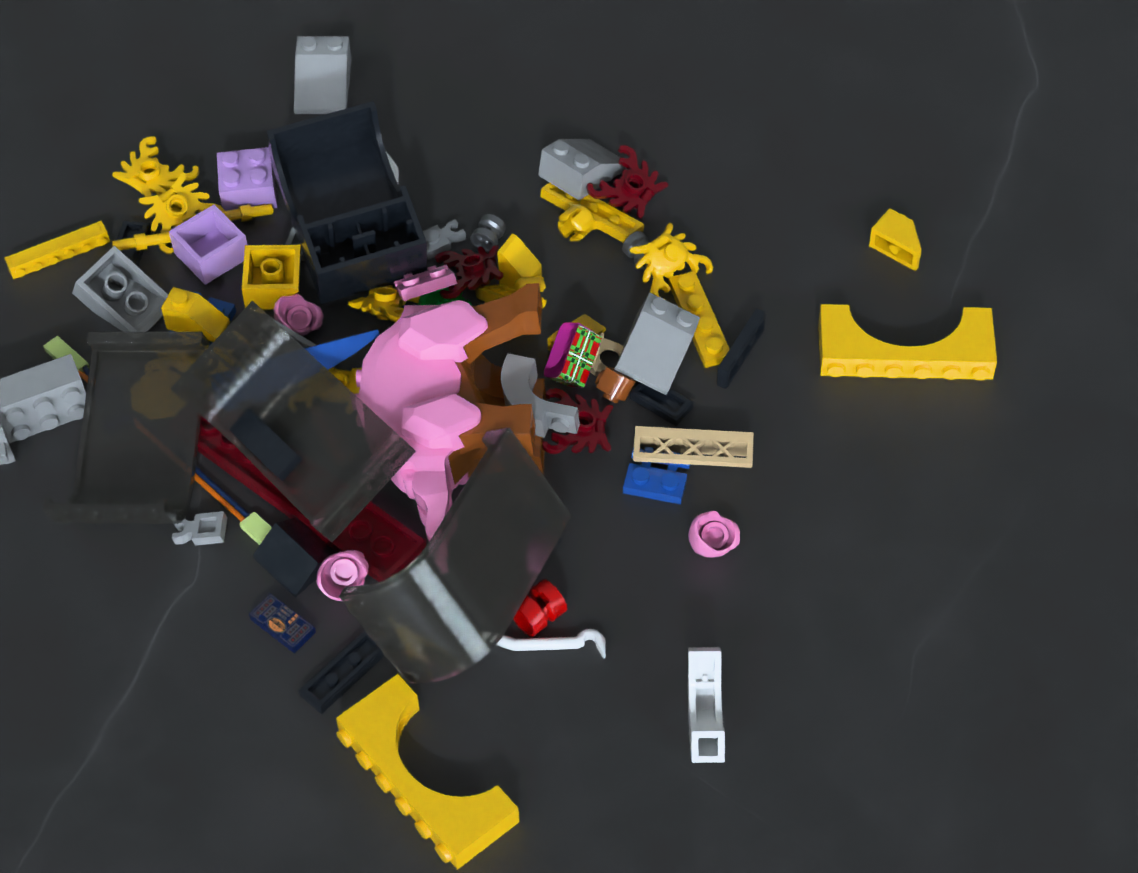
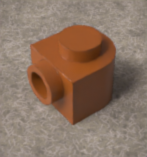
[595,367,636,403]

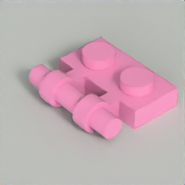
[394,264,457,301]

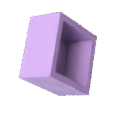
[217,147,277,211]
[168,205,248,285]

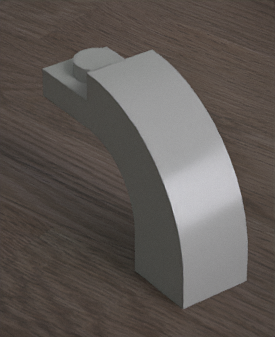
[501,353,580,438]

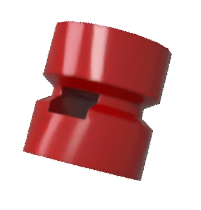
[508,579,567,637]

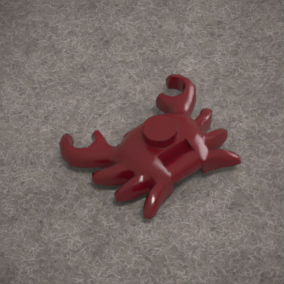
[586,145,669,219]
[435,245,504,299]
[542,388,613,454]

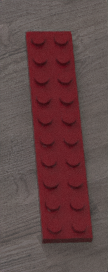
[169,388,426,587]

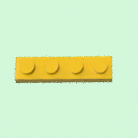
[668,271,730,368]

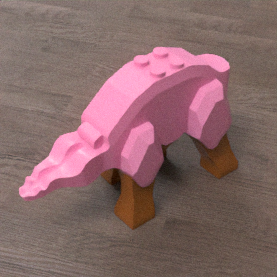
[353,283,548,573]

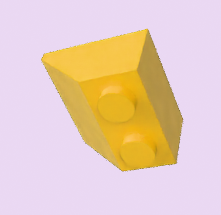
[242,245,301,310]

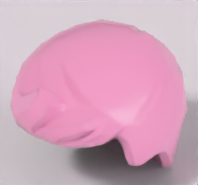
[274,294,324,336]
[688,511,740,558]
[316,550,369,601]

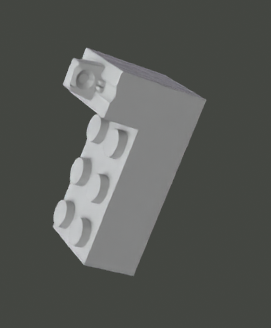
[0,354,93,465]

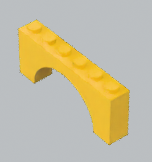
[818,304,997,380]
[336,674,520,870]

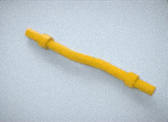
[112,204,273,251]

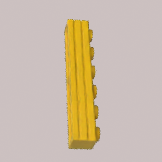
[4,221,110,279]

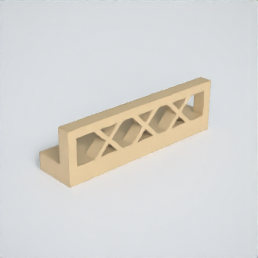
[633,426,754,468]

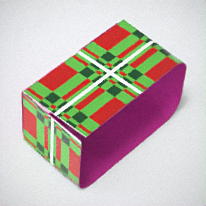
[544,322,602,388]

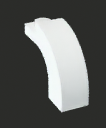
[688,647,725,762]

